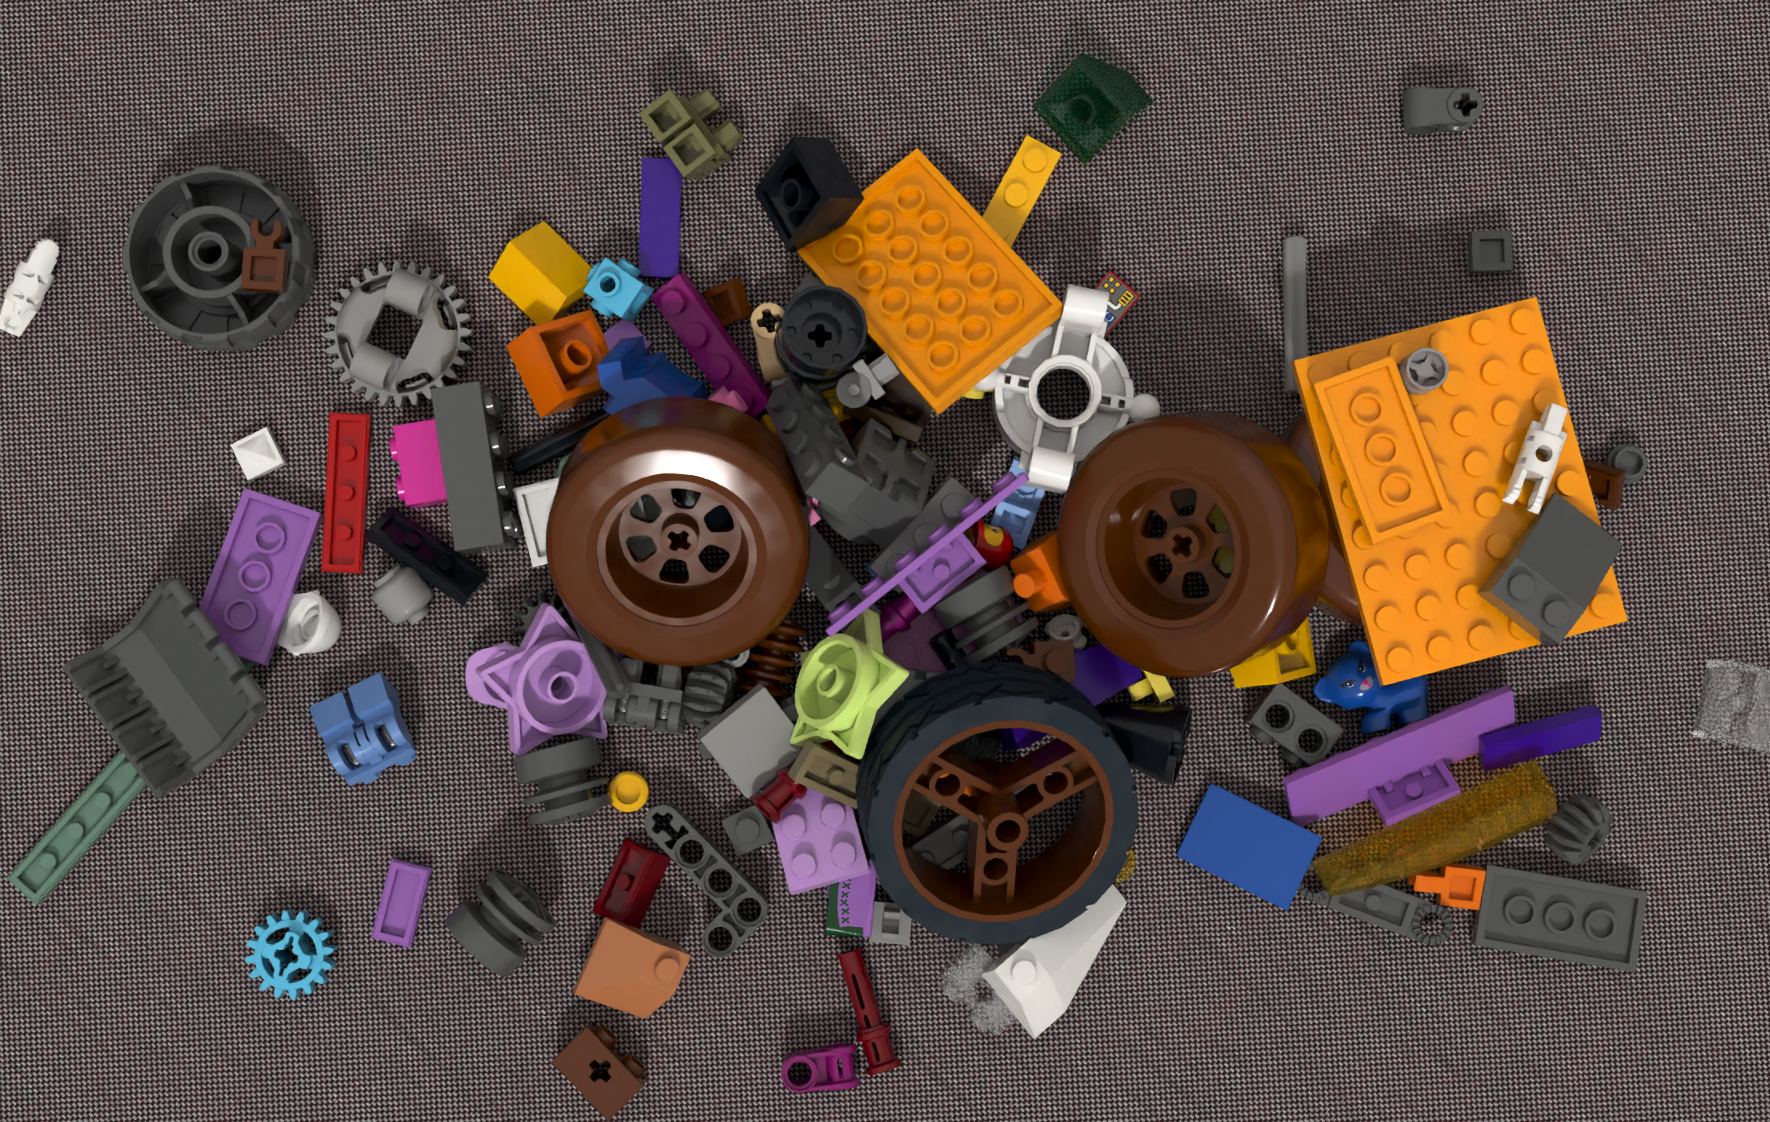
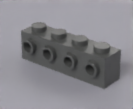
[765,376,869,514]

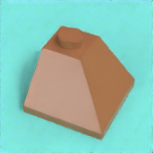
[572,917,691,1019]

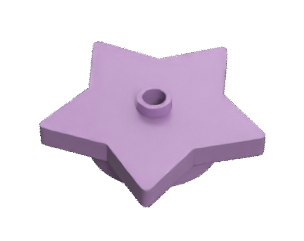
[475,602,624,756]

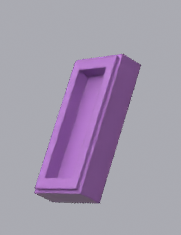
[371,858,433,948]

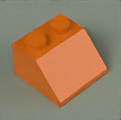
[506,309,609,418]

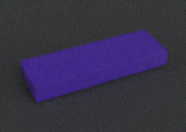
[639,158,682,279]
[1479,704,1602,772]

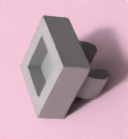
[869,900,912,945]

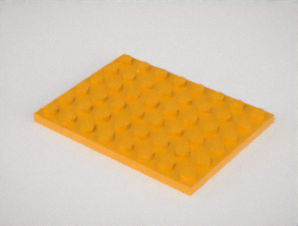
[1291,297,1628,686]

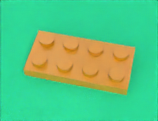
[1310,355,1453,545]

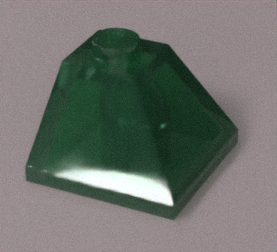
[1032,53,1154,165]

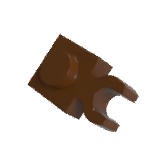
[241,219,289,293]
[1002,640,1076,682]

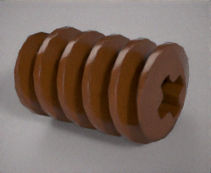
[736,619,808,699]

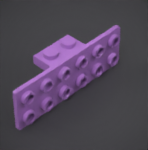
[825,471,1029,637]
[1283,685,1516,829]

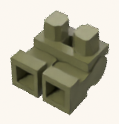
[638,89,744,181]

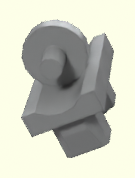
[836,353,900,408]

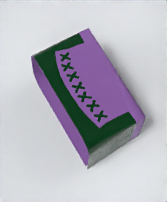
[824,855,877,937]

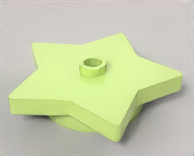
[790,608,909,760]

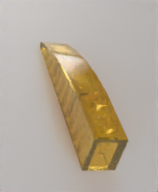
[1311,760,1558,897]

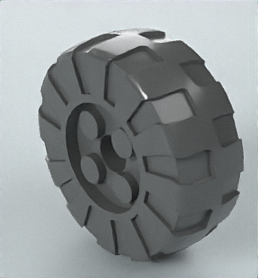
[122,165,317,352]

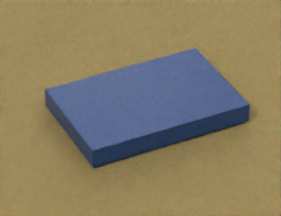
[1176,783,1322,911]

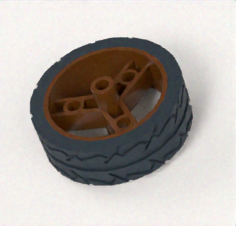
[855,661,1138,945]

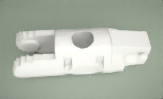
[0,238,60,337]
[1502,403,1568,515]

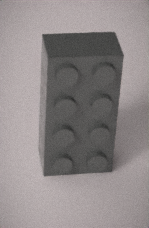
[430,381,522,555]

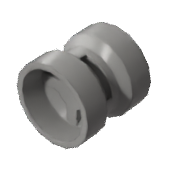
[1398,347,1449,395]

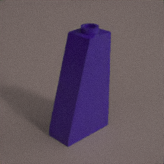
[999,645,1142,751]

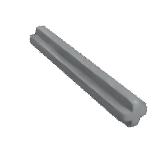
[1283,236,1308,394]

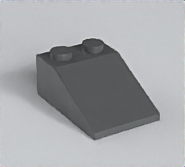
[1477,492,1623,645]

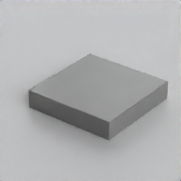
[696,683,803,799]

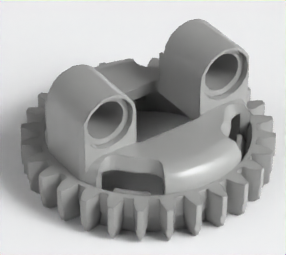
[324,260,474,408]

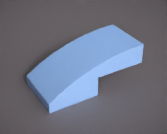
[990,456,1045,549]

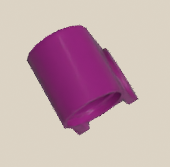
[781,1042,860,1093]

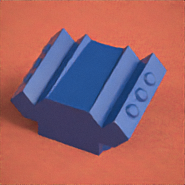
[597,336,707,415]

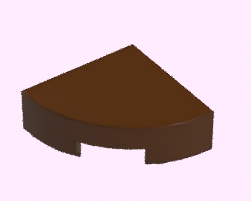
[1584,460,1626,511]

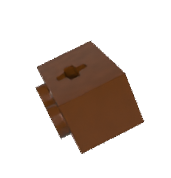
[551,1021,648,1121]

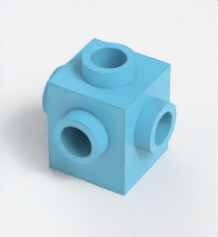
[583,257,655,322]

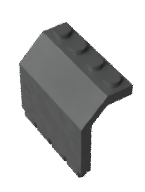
[63,577,269,800]

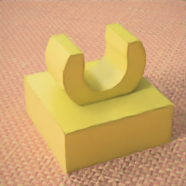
[1126,670,1175,703]

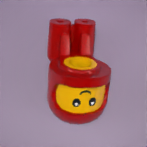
[964,518,1014,581]

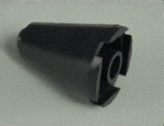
[1094,704,1193,785]

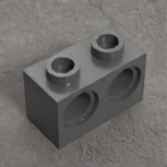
[1244,683,1344,769]

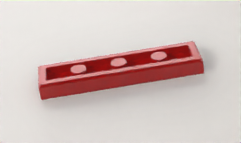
[321,412,373,574]

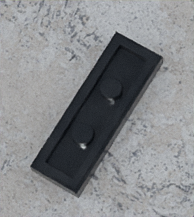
[365,506,489,607]

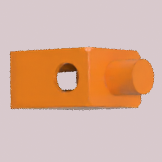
[1011,529,1072,613]

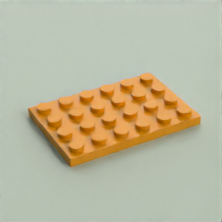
[796,148,1064,415]

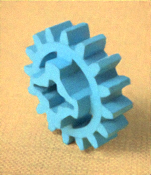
[245,909,338,999]

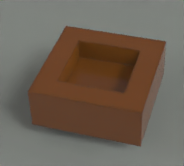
[704,278,752,328]

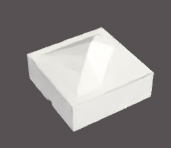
[231,427,287,482]

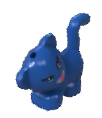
[1313,639,1429,735]

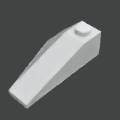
[982,884,1127,1039]

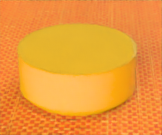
[608,771,650,812]

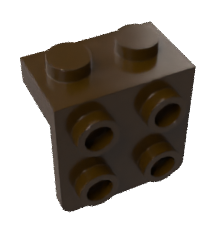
[842,340,932,444]

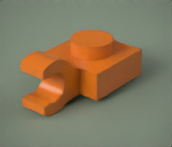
[1407,862,1486,910]

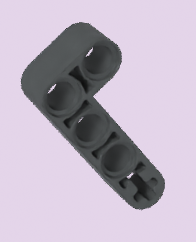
[644,803,769,958]

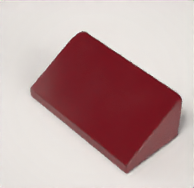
[592,837,670,929]

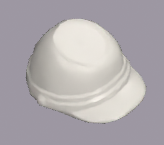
[277,590,342,656]

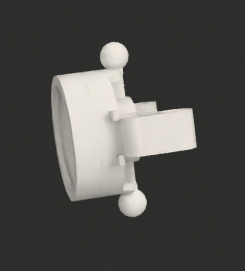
[974,284,1160,494]

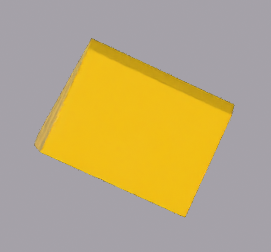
[488,221,592,325]

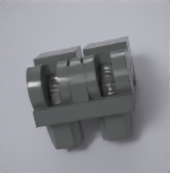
[603,657,687,735]

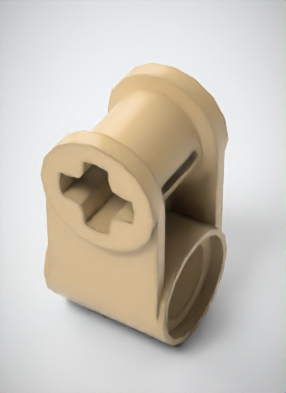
[751,303,789,384]

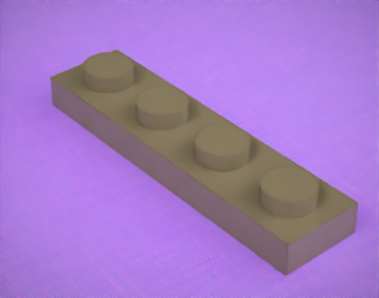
[788,739,941,837]

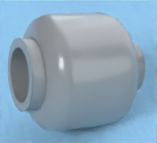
[372,564,433,626]

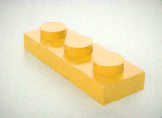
[982,135,1062,248]

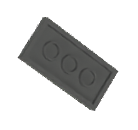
[1471,863,1648,973]

